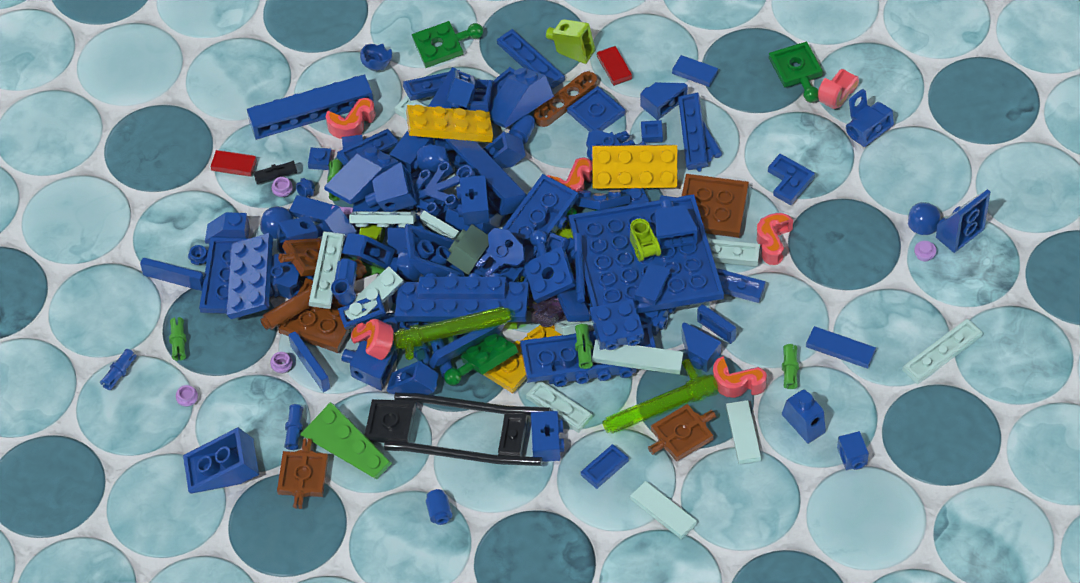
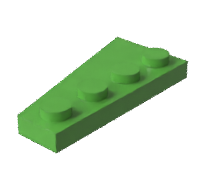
[300,402,392,479]

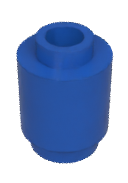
[509,114,535,144]
[425,489,453,525]

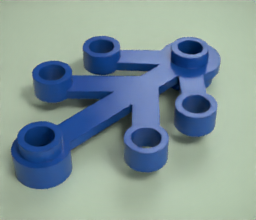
[403,162,475,216]

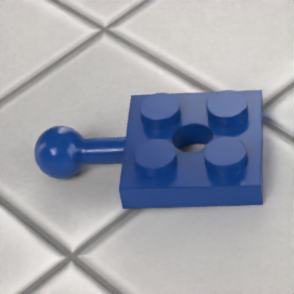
[523,230,576,303]

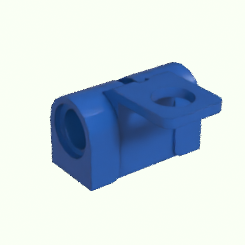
[846,89,894,147]

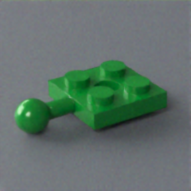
[411,21,483,68]
[769,41,823,103]
[444,334,518,386]

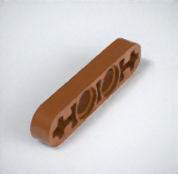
[534,71,597,127]

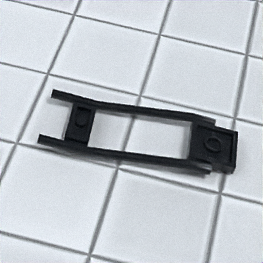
[364,392,551,466]

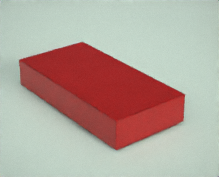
[597,46,632,86]
[210,150,257,177]

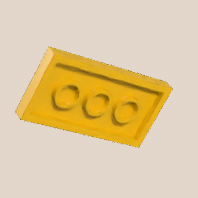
[406,105,493,143]
[592,145,677,189]

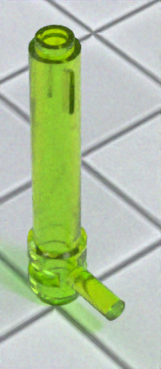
[393,306,512,360]
[602,359,718,434]

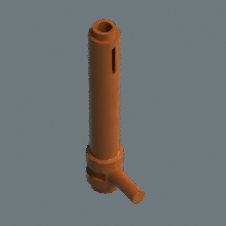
[260,257,367,330]

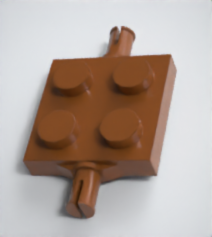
[278,238,344,276]
[648,404,716,462]
[277,438,328,509]

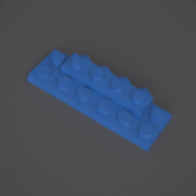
[471,174,579,282]
[395,273,529,322]
[520,323,656,387]

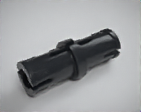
[253,160,297,184]

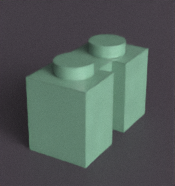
[447,224,489,275]

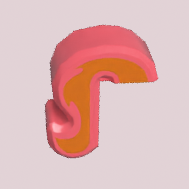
[818,69,859,109]
[325,98,376,139]
[547,157,592,194]
[757,213,793,265]
[351,319,394,360]
[713,356,767,398]

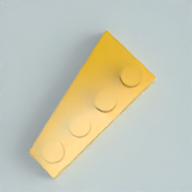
[483,319,562,394]

